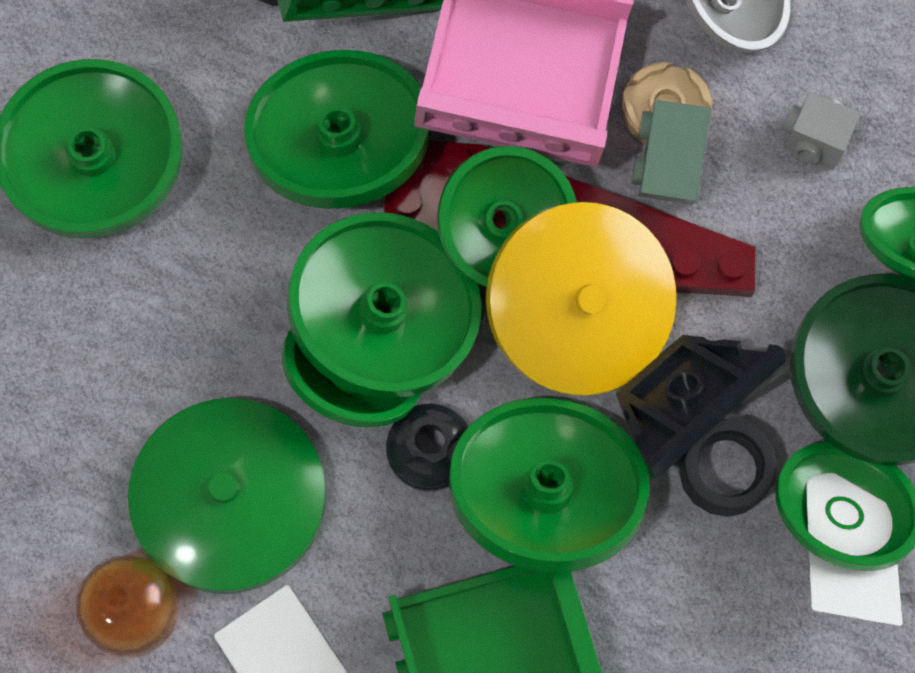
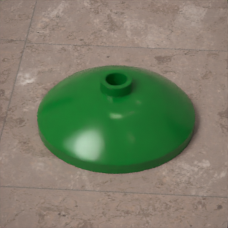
[437,146,577,287]
[859,187,915,280]
[282,329,421,428]
[775,441,915,571]

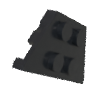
[616,335,786,480]

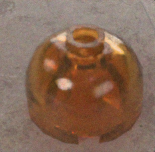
[76,555,179,657]

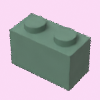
[631,100,711,205]

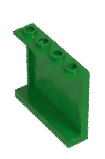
[382,566,602,673]

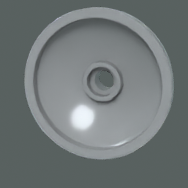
[684,0,790,53]

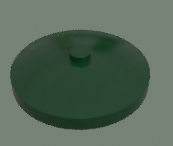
[790,274,915,466]

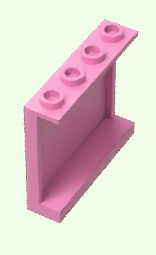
[414,0,634,167]

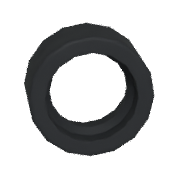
[679,418,777,517]

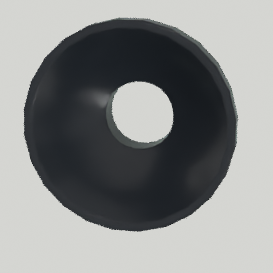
[386,403,468,492]

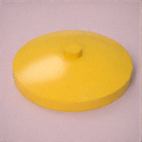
[486,202,676,395]

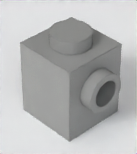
[782,92,861,170]

